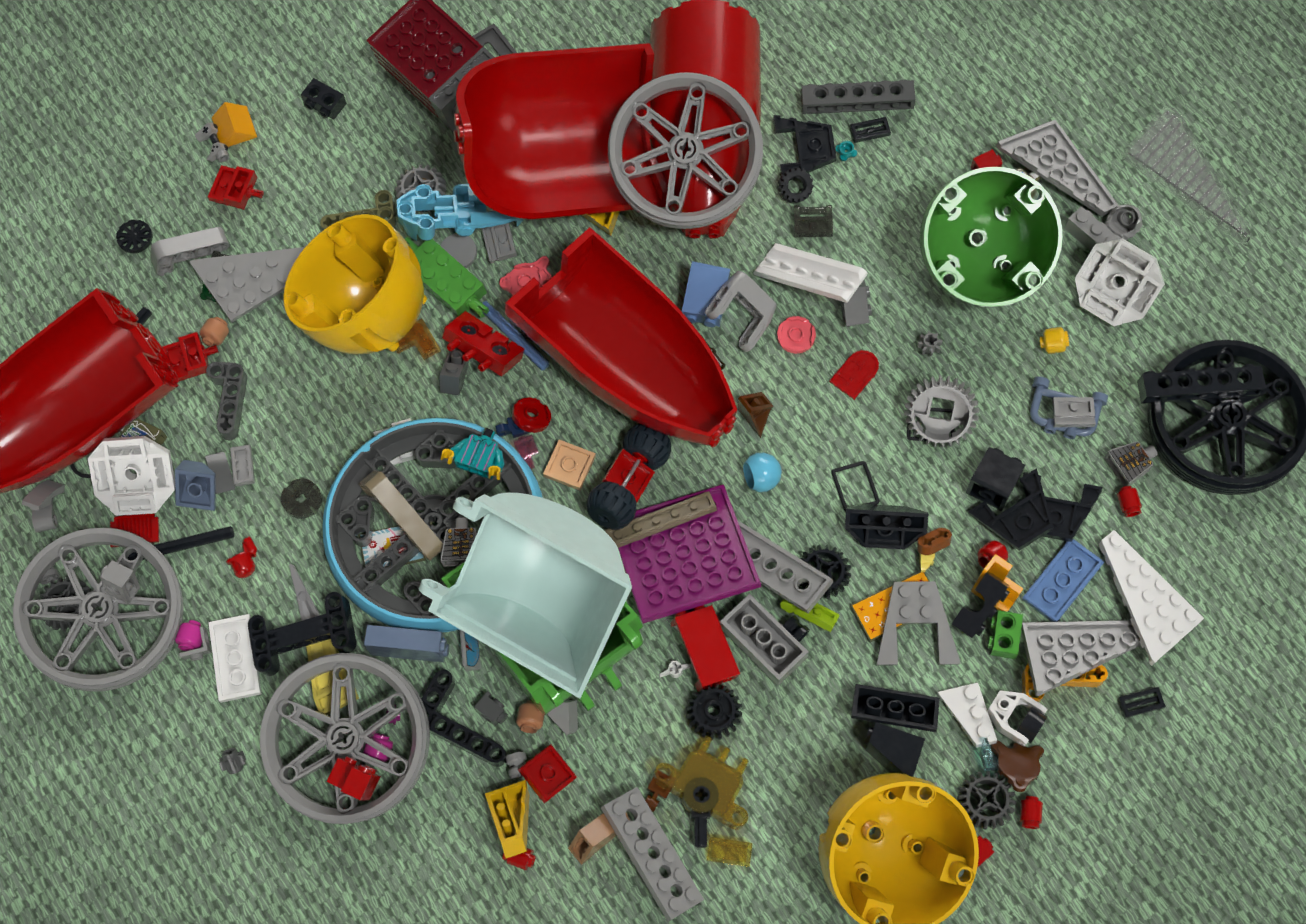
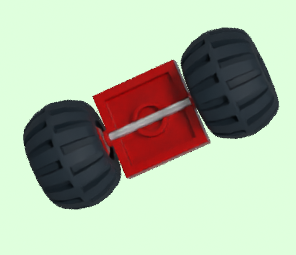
[587,424,671,530]

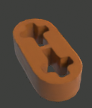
[917,528,952,555]

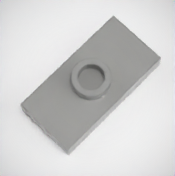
[230,444,255,487]

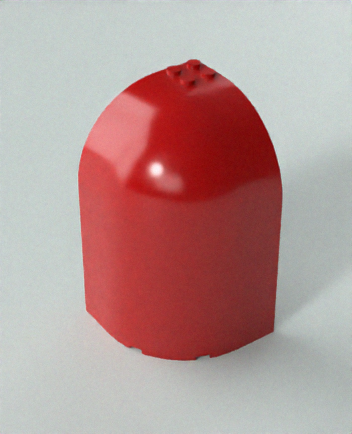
[454,43,668,219]

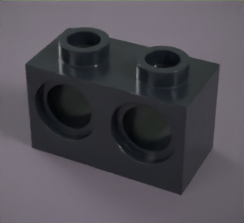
[301,78,347,120]

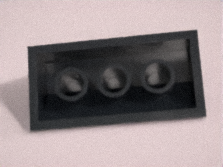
[851,684,940,733]

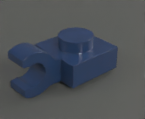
[495,417,531,439]

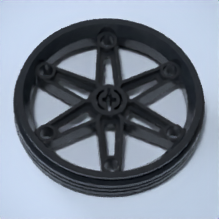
[1147,340,1306,495]

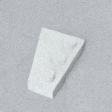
[937,683,997,748]

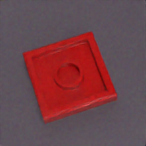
[518,744,577,804]

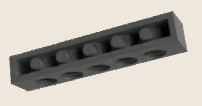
[801,79,916,114]

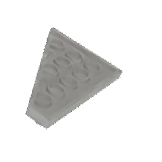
[996,120,1119,216]
[190,247,305,323]
[1021,620,1141,696]

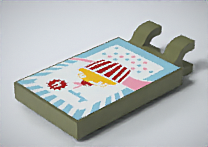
[359,522,434,568]

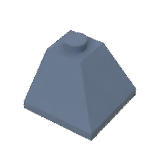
[175,460,216,511]

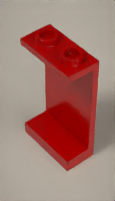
[670,605,740,692]

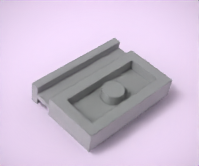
[482,223,517,263]
[1052,397,1096,427]

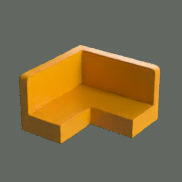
[971,554,1023,612]

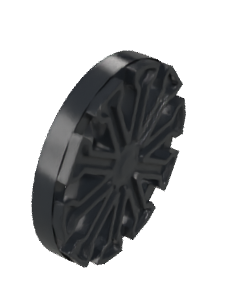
[116,220,153,253]

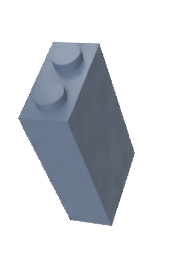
[364,625,449,663]

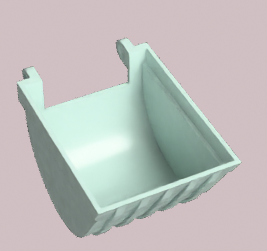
[419,493,632,699]

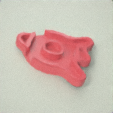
[499,256,552,295]

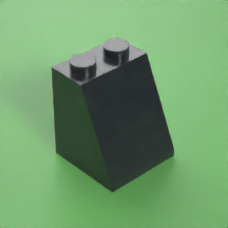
[966,447,1026,511]
[864,722,925,777]

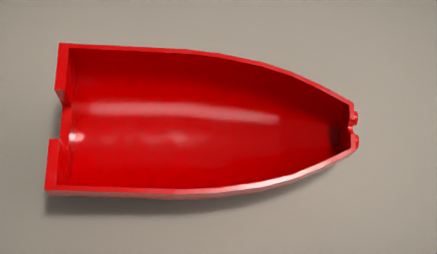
[650,0,761,239]
[505,227,737,448]
[0,288,179,493]

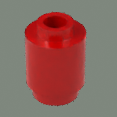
[1117,486,1142,517]
[1020,796,1043,829]
[502,848,536,871]

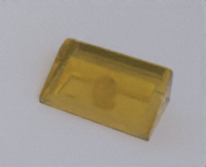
[707,837,753,867]

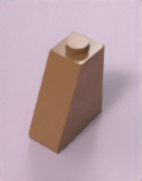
[568,813,630,865]

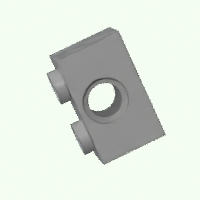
[100,560,140,604]

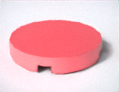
[777,316,816,354]

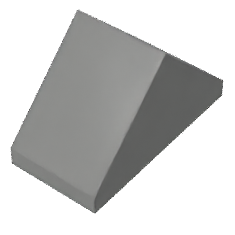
[547,700,578,735]

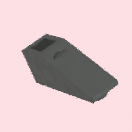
[440,348,469,396]

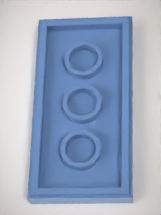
[1022,539,1104,622]

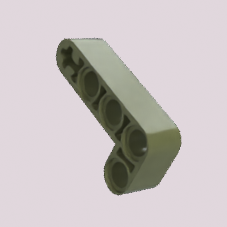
[320,190,396,230]

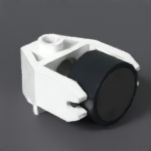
[988,691,1048,747]

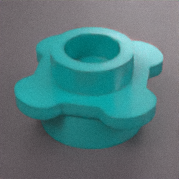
[835,141,857,161]

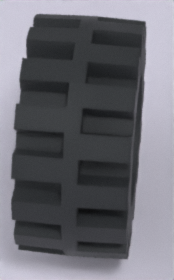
[777,168,814,203]

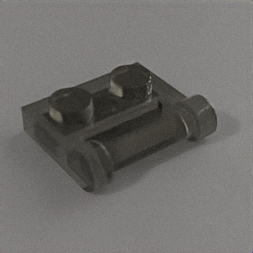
[793,205,833,237]

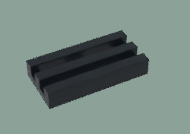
[850,117,891,143]
[1118,687,1166,719]

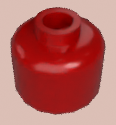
[977,540,1008,568]

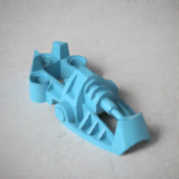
[397,184,524,241]

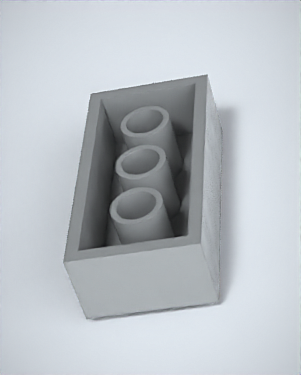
[720,594,809,686]

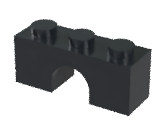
[952,572,1010,638]

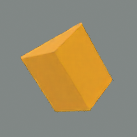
[212,102,257,147]

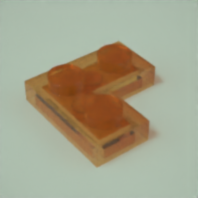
[396,318,441,360]

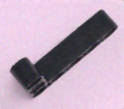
[421,670,507,767]

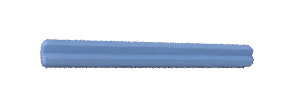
[483,301,549,371]

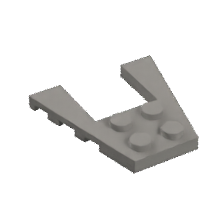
[876,581,960,666]

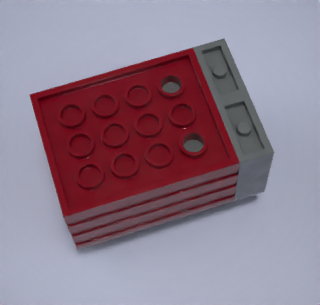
[366,0,495,133]

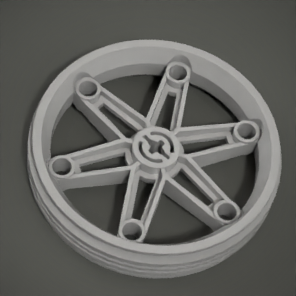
[608,73,763,229]
[13,528,183,692]
[260,653,430,824]

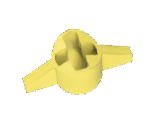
[919,553,935,572]

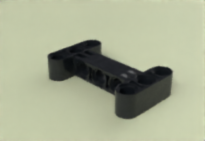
[248,592,357,676]

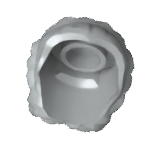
[1104,204,1143,240]

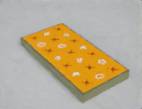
[850,571,929,643]

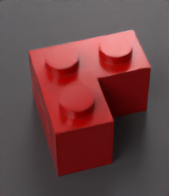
[327,756,381,800]

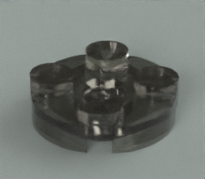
[281,478,322,519]

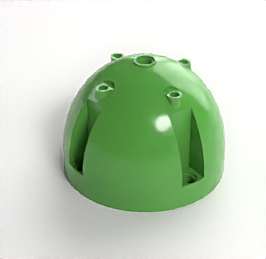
[920,167,1062,307]

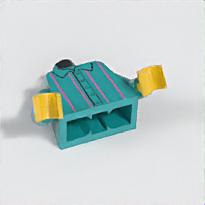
[440,428,505,480]

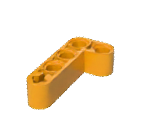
[1022,664,1108,702]

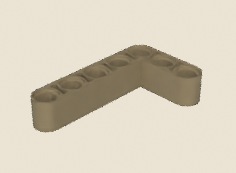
[358,470,443,561]

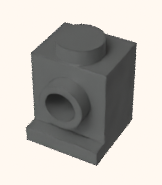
[474,691,508,727]

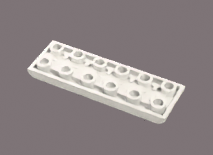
[753,243,868,303]

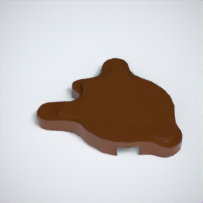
[990,740,1044,792]

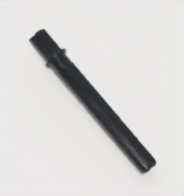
[128,526,235,561]

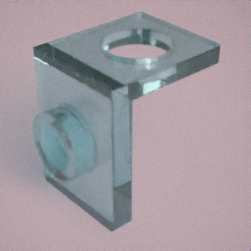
[979,738,998,771]

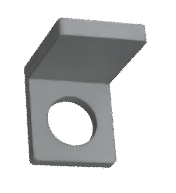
[179,627,212,661]

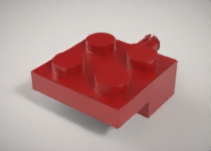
[208,165,264,210]
[163,332,219,381]

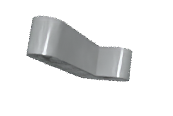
[150,227,230,276]

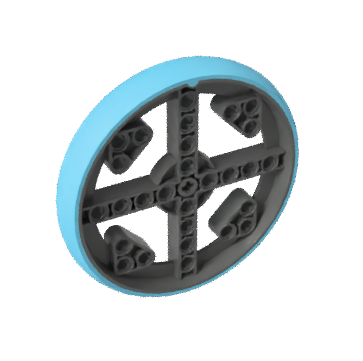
[322,418,543,633]

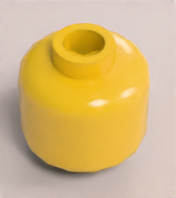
[1040,327,1069,354]

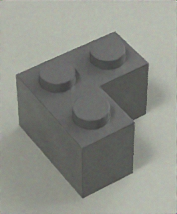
[841,280,872,327]

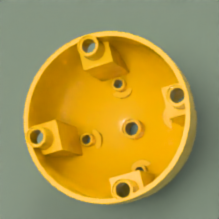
[284,214,427,354]
[818,773,979,924]

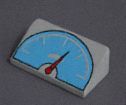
[460,630,481,671]

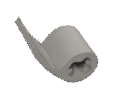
[32,498,58,533]

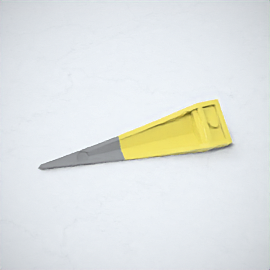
[289,564,359,715]

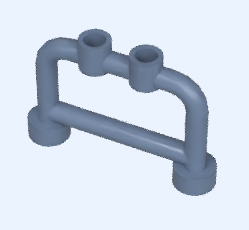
[1030,376,1108,440]

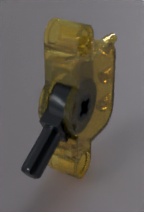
[653,736,749,848]

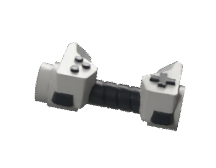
[195,123,229,162]

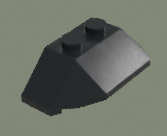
[845,504,929,550]

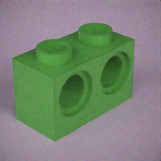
[987,610,1023,659]

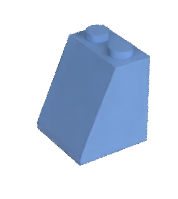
[682,261,730,327]

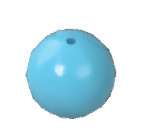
[743,452,782,492]

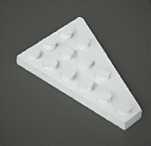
[1098,530,1204,666]

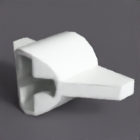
[659,661,692,678]

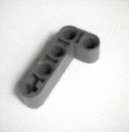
[206,362,247,441]

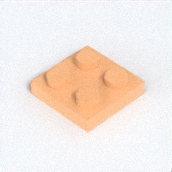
[543,440,596,491]

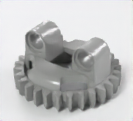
[904,375,979,448]

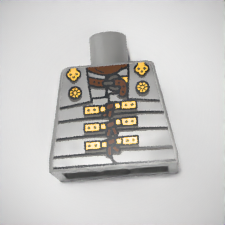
[1104,441,1158,487]
[441,518,477,567]

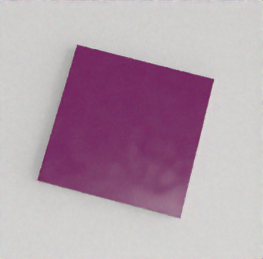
[618,484,761,624]

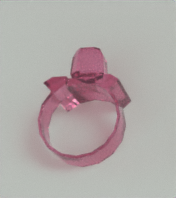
[514,434,539,470]

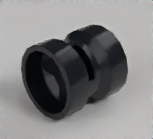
[783,615,810,642]

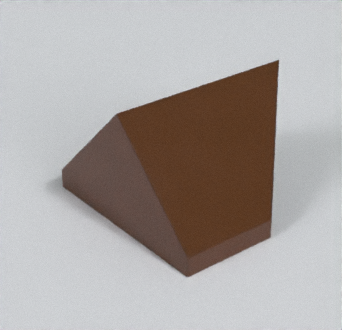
[737,392,774,438]

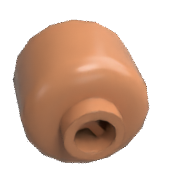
[199,317,229,346]
[516,700,544,733]

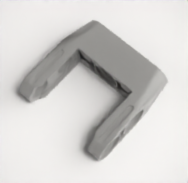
[705,271,777,352]

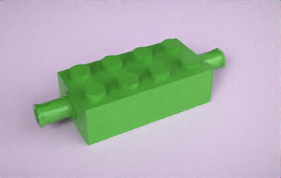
[405,237,489,318]

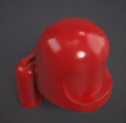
[226,537,257,579]

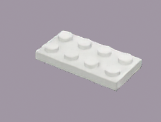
[209,614,262,703]

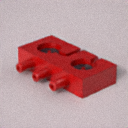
[442,311,524,377]

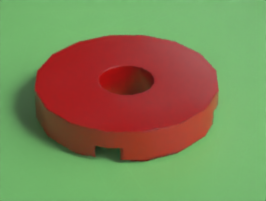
[512,397,551,433]

